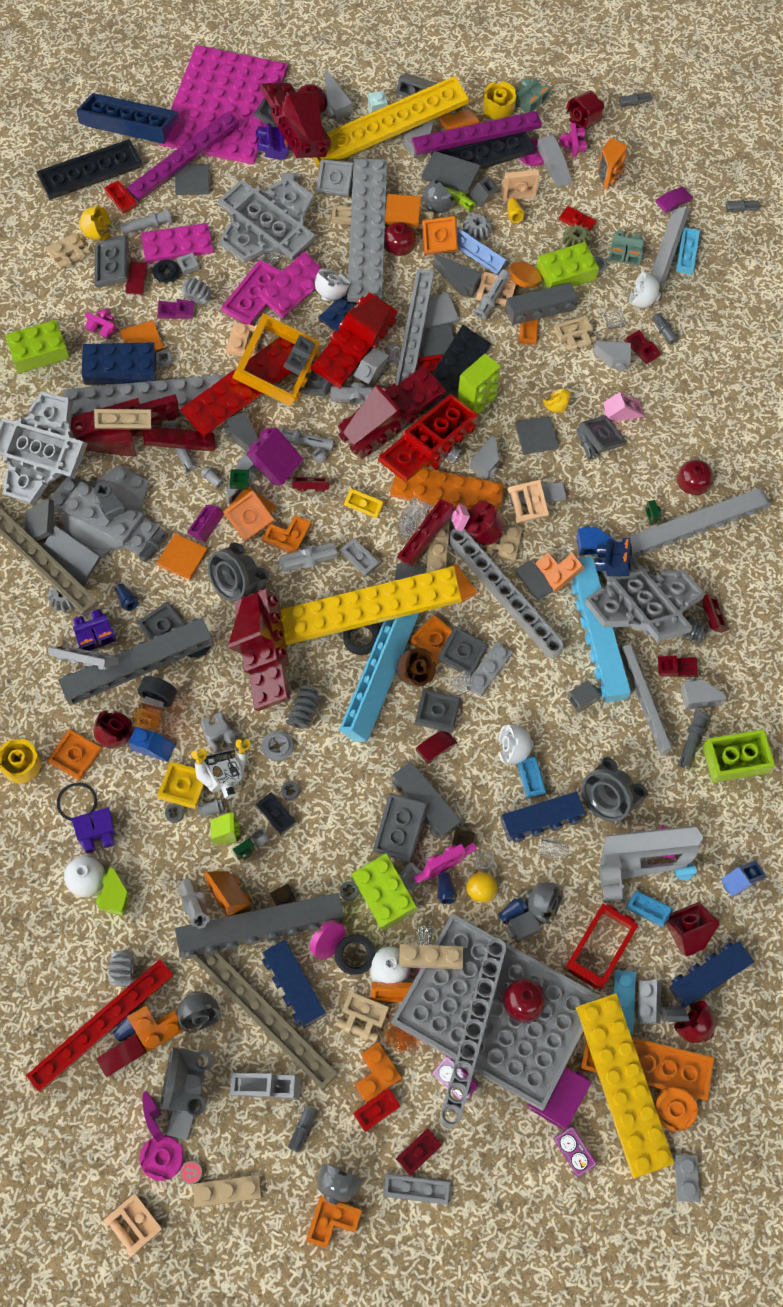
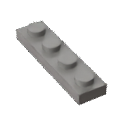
[48,645,119,670]

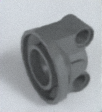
[208,542,269,602]
[581,757,648,822]
[160,1046,213,1116]

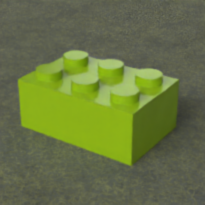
[536,242,599,288]
[5,320,69,374]
[458,353,501,414]
[702,729,775,783]
[351,853,419,930]

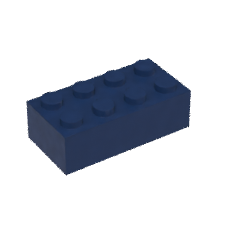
[81,342,157,385]

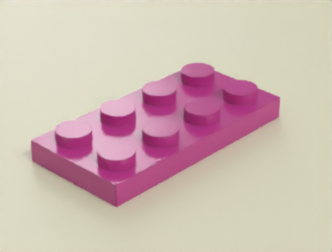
[141,223,213,263]
[258,251,322,319]
[221,259,282,325]

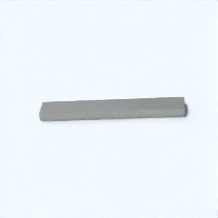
[651,206,690,288]

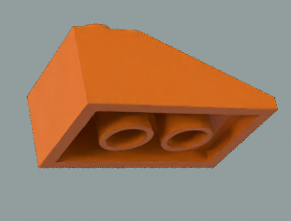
[204,871,252,917]

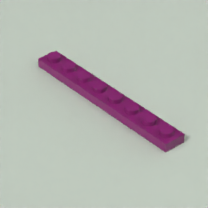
[127,111,239,202]
[412,111,542,155]

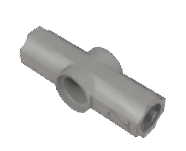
[330,383,385,405]
[279,542,337,572]
[178,878,210,929]

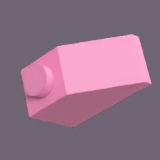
[603,392,645,422]

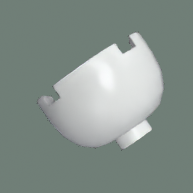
[315,268,350,301]
[629,272,661,308]
[498,725,534,764]
[64,855,106,897]
[369,946,410,983]

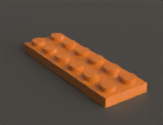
[390,468,505,511]
[580,1037,714,1101]

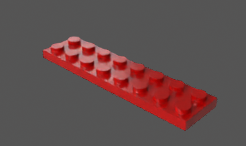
[180,337,295,437]

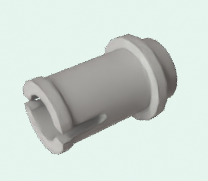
[201,466,224,489]
[198,798,225,818]

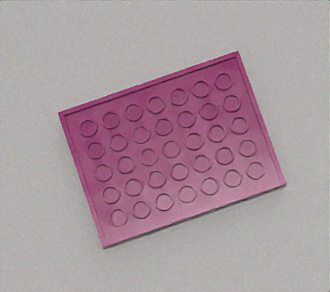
[158,45,288,165]

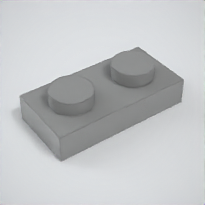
[340,538,379,577]
[638,980,661,1025]
[674,1155,700,1202]

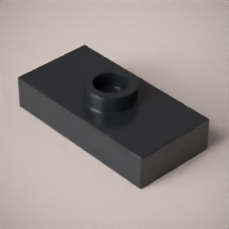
[255,792,296,836]

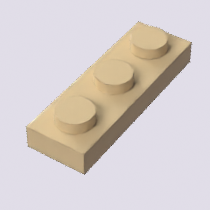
[94,409,151,429]
[399,944,463,969]
[193,1175,261,1208]

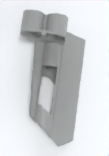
[600,826,704,901]

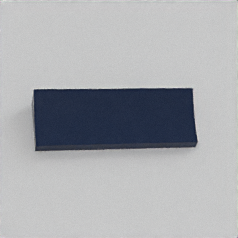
[76,93,179,144]

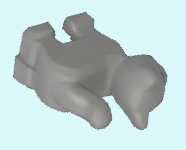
[200,712,240,754]

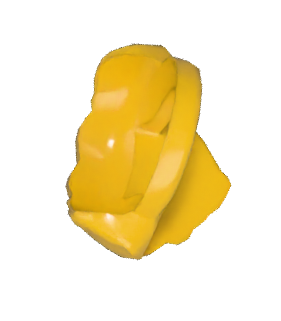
[543,389,570,414]

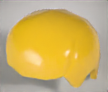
[466,871,499,903]

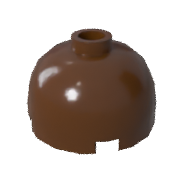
[397,648,436,687]

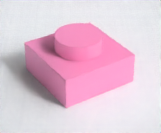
[451,504,470,531]

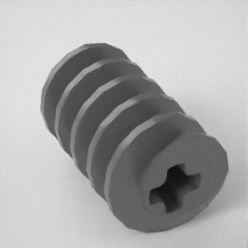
[682,612,711,646]
[286,686,321,729]

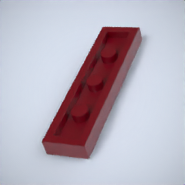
[142,426,216,451]
[397,499,456,567]

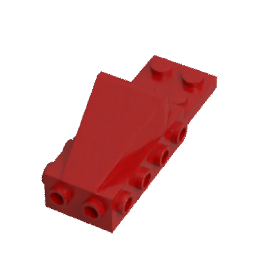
[311,292,398,389]
[378,394,478,483]

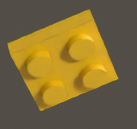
[157,761,205,809]

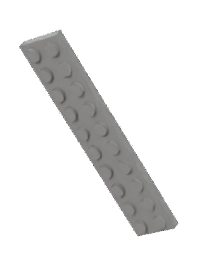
[347,159,387,302]
[63,374,227,417]

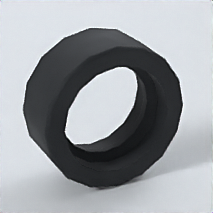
[343,624,379,655]
[138,676,177,707]
[335,934,375,975]

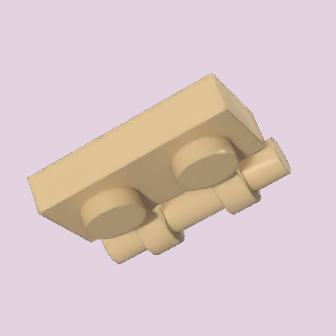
[46,232,90,269]
[554,316,597,352]
[484,525,522,562]
[337,992,389,1042]

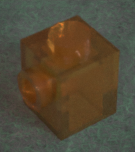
[132,703,165,732]
[385,1023,416,1052]

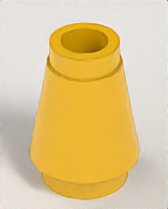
[507,198,524,223]

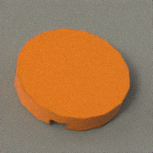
[508,262,542,288]
[654,1086,698,1131]

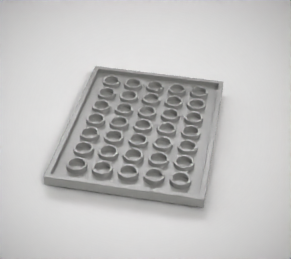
[391,913,601,1111]

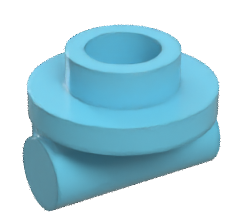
[674,863,697,880]

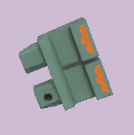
[514,77,551,113]
[608,230,644,266]

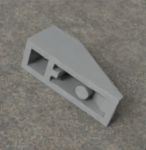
[325,71,353,121]

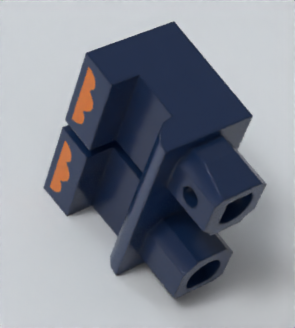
[595,537,632,576]

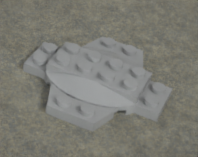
[218,177,316,263]
[0,391,87,505]
[50,465,160,558]
[585,557,704,642]

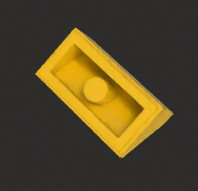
[344,488,386,519]

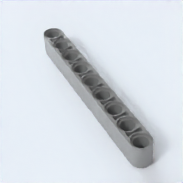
[619,488,771,558]
[449,528,563,659]
[440,938,506,1129]

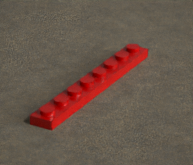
[25,959,174,1093]

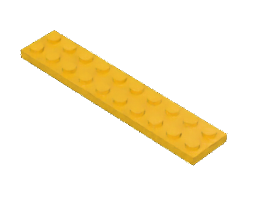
[313,76,469,169]
[281,566,462,645]

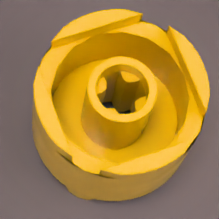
[483,81,516,120]
[0,739,42,784]

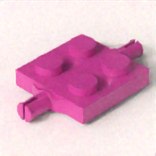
[413,843,477,884]

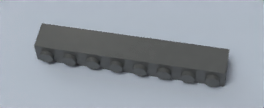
[58,617,214,705]
[175,893,344,959]

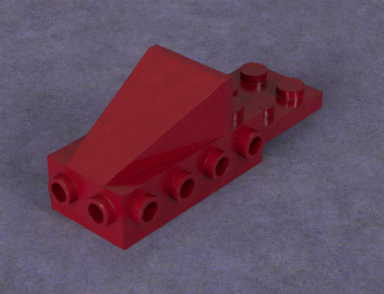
[260,82,331,158]
[338,365,446,459]
[70,394,180,457]
[228,589,291,711]

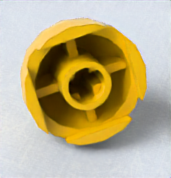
[79,205,111,241]

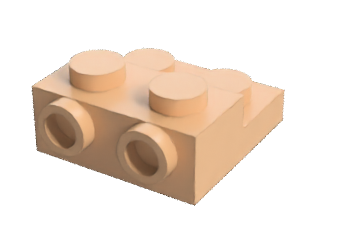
[501,169,539,201]

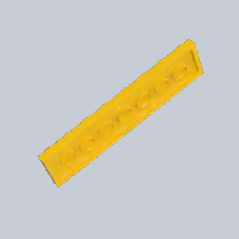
[576,993,674,1178]

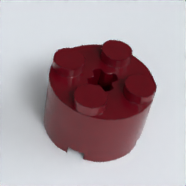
[566,90,605,129]
[464,500,506,545]

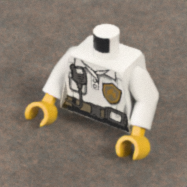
[191,739,251,799]

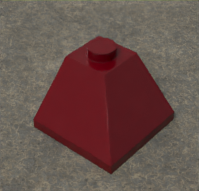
[666,902,719,957]

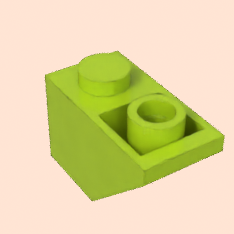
[211,812,241,844]
[96,867,130,916]

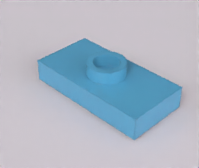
[517,756,546,799]
[626,890,673,928]

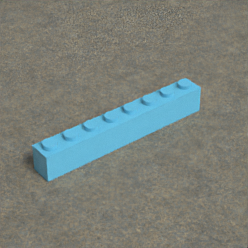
[571,556,631,703]
[339,613,419,742]

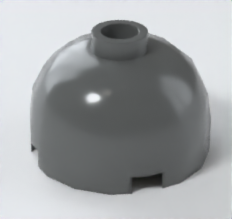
[423,179,456,213]
[526,882,563,924]
[177,991,221,1032]
[317,1164,362,1206]

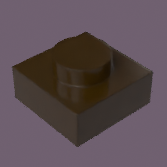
[452,829,475,848]
[270,884,297,906]

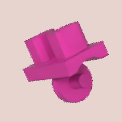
[559,123,587,157]
[85,308,119,340]

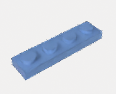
[457,226,508,275]

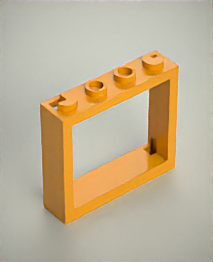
[232,313,321,407]

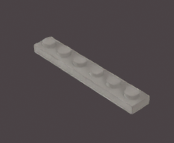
[620,644,672,756]

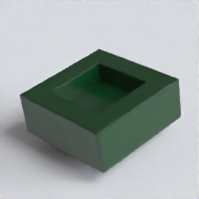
[229,469,250,490]
[645,500,661,525]
[232,838,255,860]

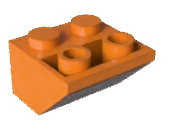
[598,137,628,189]

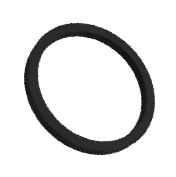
[57,783,97,821]

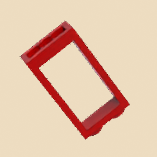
[564,903,638,992]

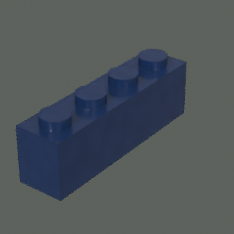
[500,792,585,843]
[262,940,326,1029]
[669,941,754,1009]

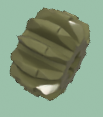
[562,223,591,247]

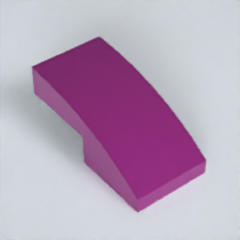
[655,187,693,213]
[157,299,194,319]
[142,1090,165,1143]

